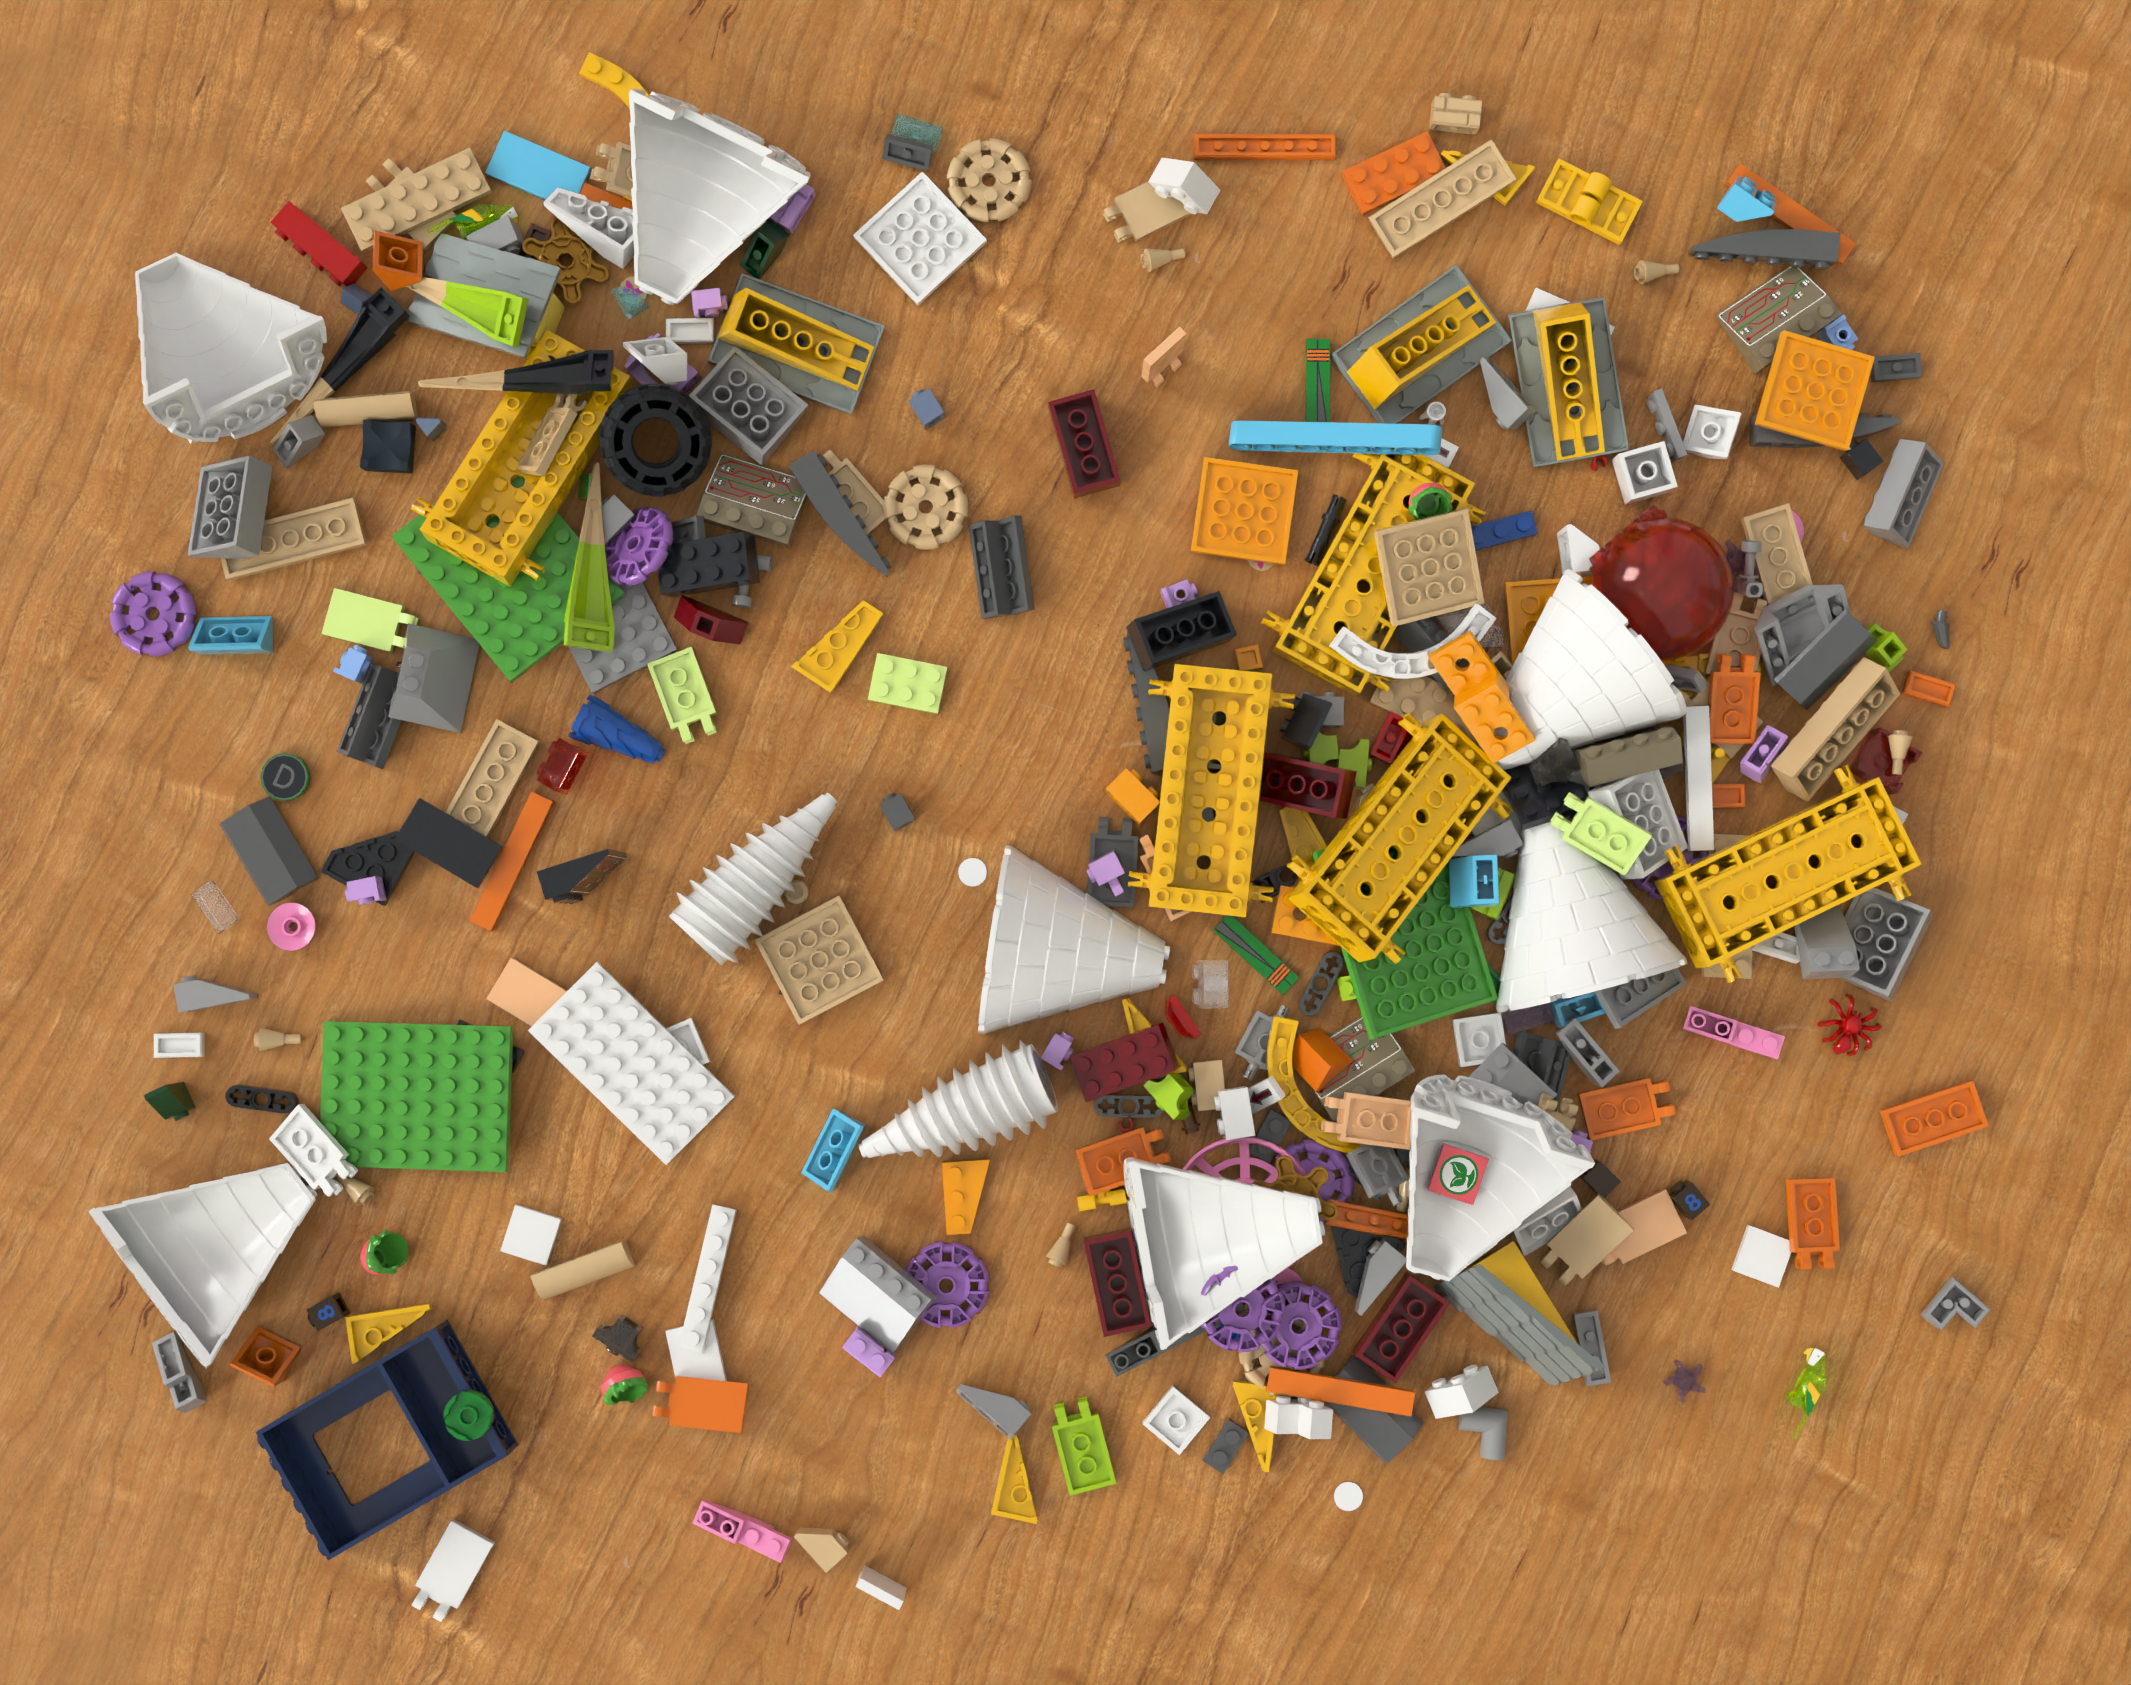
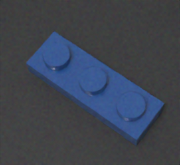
[1471,511,1538,551]

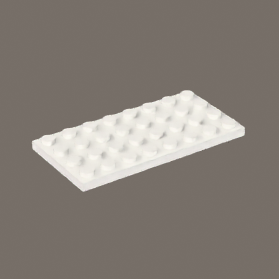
[528,961,735,1165]

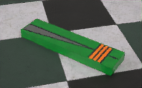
[1305,339,1330,422]
[1213,915,1299,995]

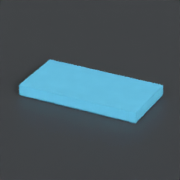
[485,131,592,200]

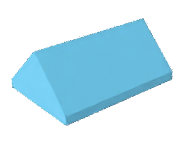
[188,616,273,655]
[801,1108,866,1193]

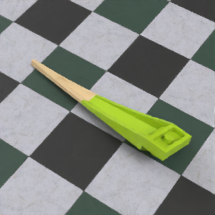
[406,277,529,347]
[563,462,615,652]

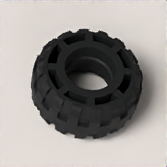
[599,384,712,497]

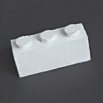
[1510,1186,1582,1256]

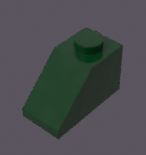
[740,220,790,279]
[144,1082,196,1121]

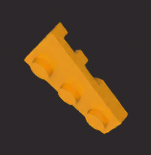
[942,1159,990,1235]

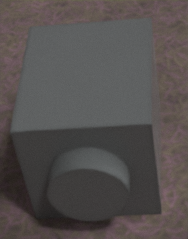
[880,792,916,831]

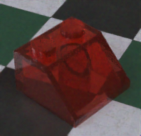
[537,738,589,795]

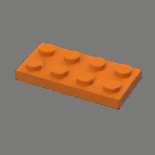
[1342,131,1446,216]
[1879,1080,1989,1157]

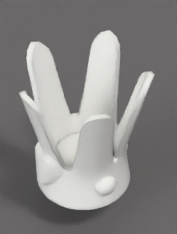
[1419,402,1446,425]

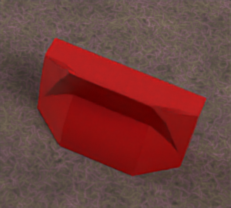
[1369,711,1413,765]
[1165,994,1201,1039]

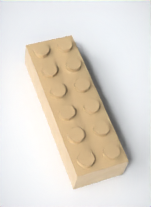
[1771,657,1900,802]

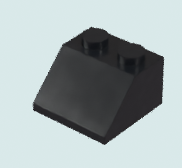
[1279,693,1333,751]

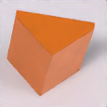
[373,230,423,291]
[1292,1028,1353,1093]
[230,1326,301,1387]

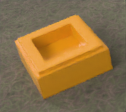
[1234,644,1263,671]

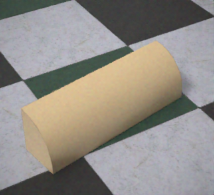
[313,390,419,428]
[530,1239,635,1300]

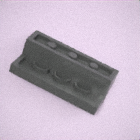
[969,515,1035,619]
[1774,609,1877,710]
[337,663,402,769]
[220,796,318,906]
[1513,1031,1571,1111]
[1325,1354,1424,1464]

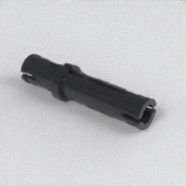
[1305,494,1347,566]

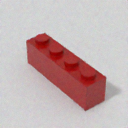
[270,201,368,287]

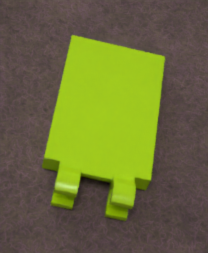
[1052,1396,1117,1496]

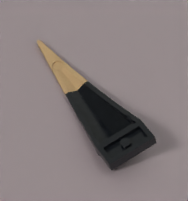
[270,287,410,446]
[418,350,614,395]

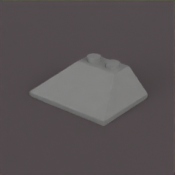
[1755,584,1851,686]
[388,623,480,733]

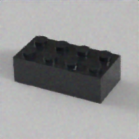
[656,532,760,597]
[1126,591,1237,671]

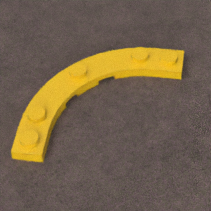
[579,52,649,202]
[1267,1015,1361,1153]

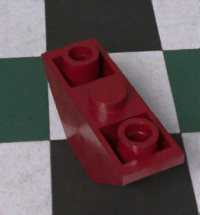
[674,595,749,644]

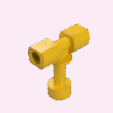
[1077,1187,1127,1211]

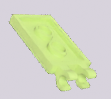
[321,588,419,653]
[647,647,717,744]
[1551,792,1652,876]

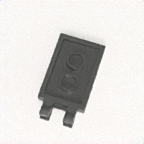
[1087,817,1139,908]

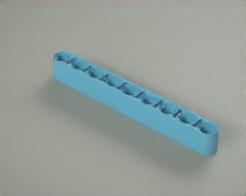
[1229,421,1442,455]

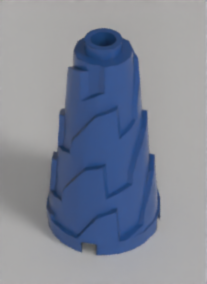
[569,694,665,764]

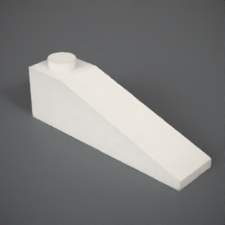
[544,188,634,269]

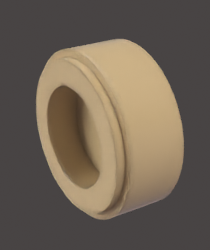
[784,880,809,904]

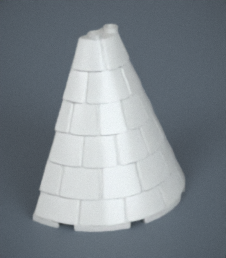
[628,89,811,305]
[135,253,327,442]
[1476,569,1687,770]
[1496,816,1687,1013]
[978,845,1170,1034]
[1406,1074,1595,1281]
[1123,1157,1325,1350]
[88,1163,318,1369]

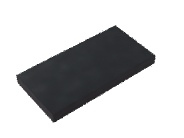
[395,798,503,888]

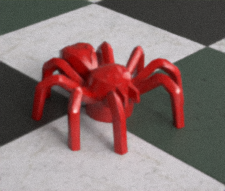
[1817,993,1882,1056]

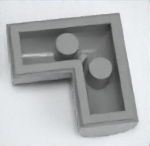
[1920,1277,1991,1330]
[1458,1407,1509,1461]

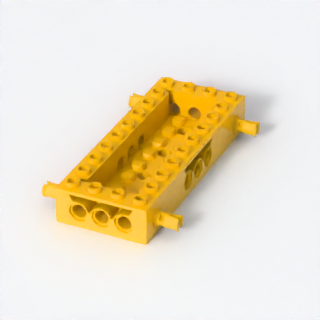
[411,330,634,587]
[1261,453,1486,697]
[1128,664,1295,917]
[1287,712,1513,964]
[1654,764,1922,983]

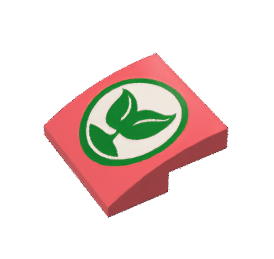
[1427,1143,1489,1205]

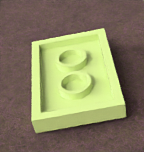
[868,653,948,714]

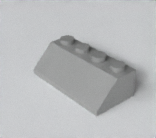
[1863,439,1944,549]

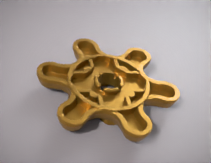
[522,217,609,304]
[1252,1155,1338,1221]

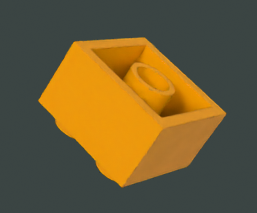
[1105,768,1160,825]

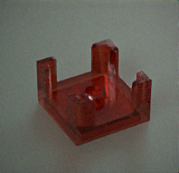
[1849,727,1922,795]

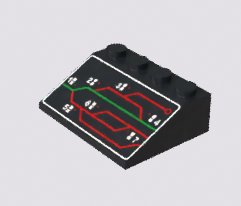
[537,849,627,904]

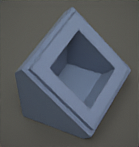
[341,283,373,315]
[416,418,446,442]

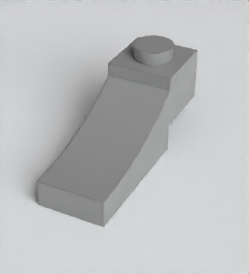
[152,1332,207,1413]

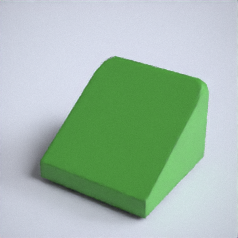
[578,473,592,500]

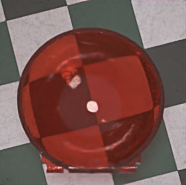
[1589,505,1735,661]

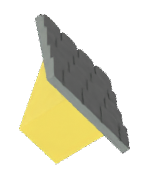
[406,233,565,359]

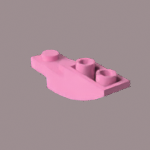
[1683,1006,1785,1059]
[693,1500,793,1563]

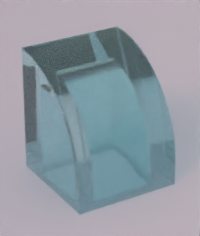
[610,287,649,319]

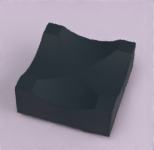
[360,420,416,474]

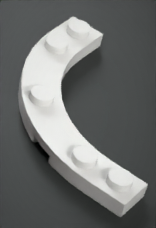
[1329,603,1497,679]

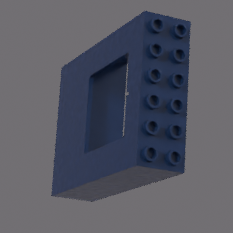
[256,1320,519,1560]

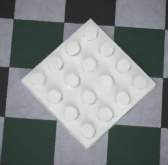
[853,171,987,306]

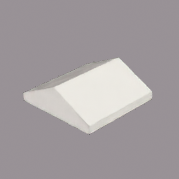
[1683,404,1742,459]

